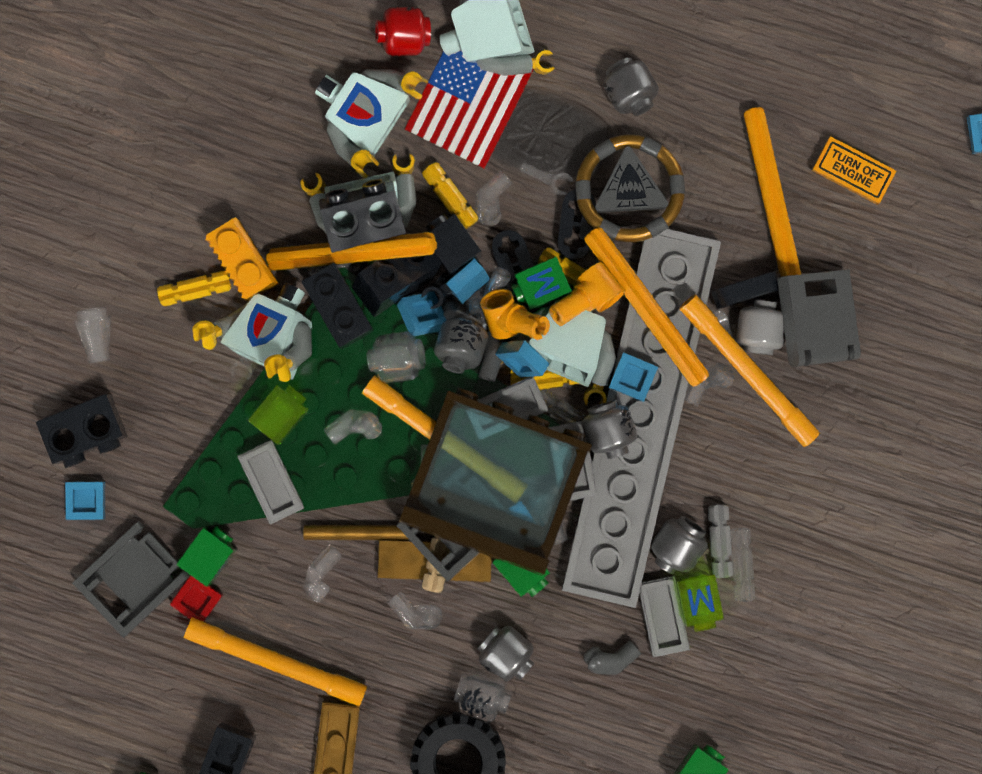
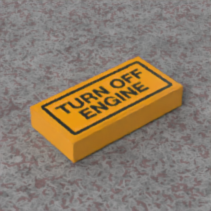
[811,136,896,205]

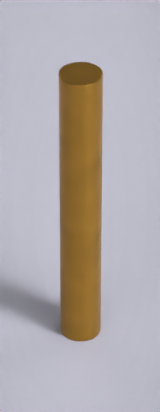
[303,525,417,540]

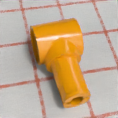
[549,262,625,326]
[480,289,550,340]

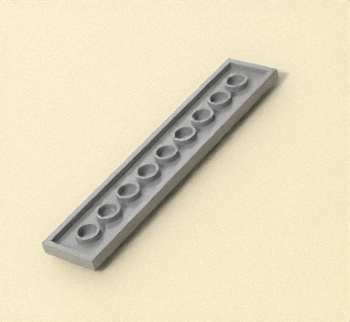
[562,229,721,608]

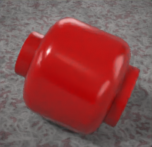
[375,7,431,56]

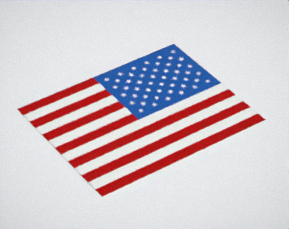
[405,51,534,169]

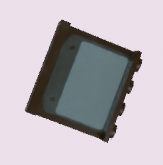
[399,388,592,576]

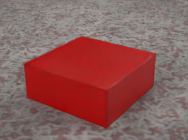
[170,575,223,622]

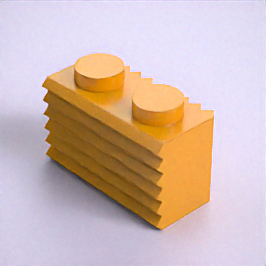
[205,217,279,301]

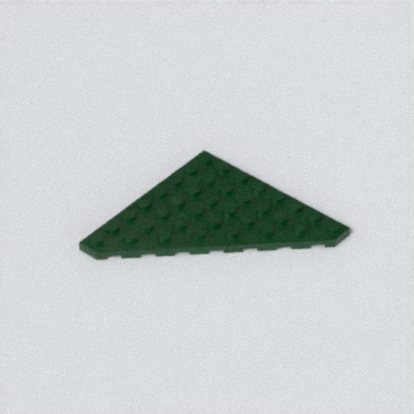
[163,265,560,529]

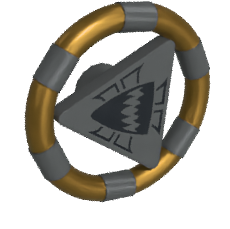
[575,135,685,242]

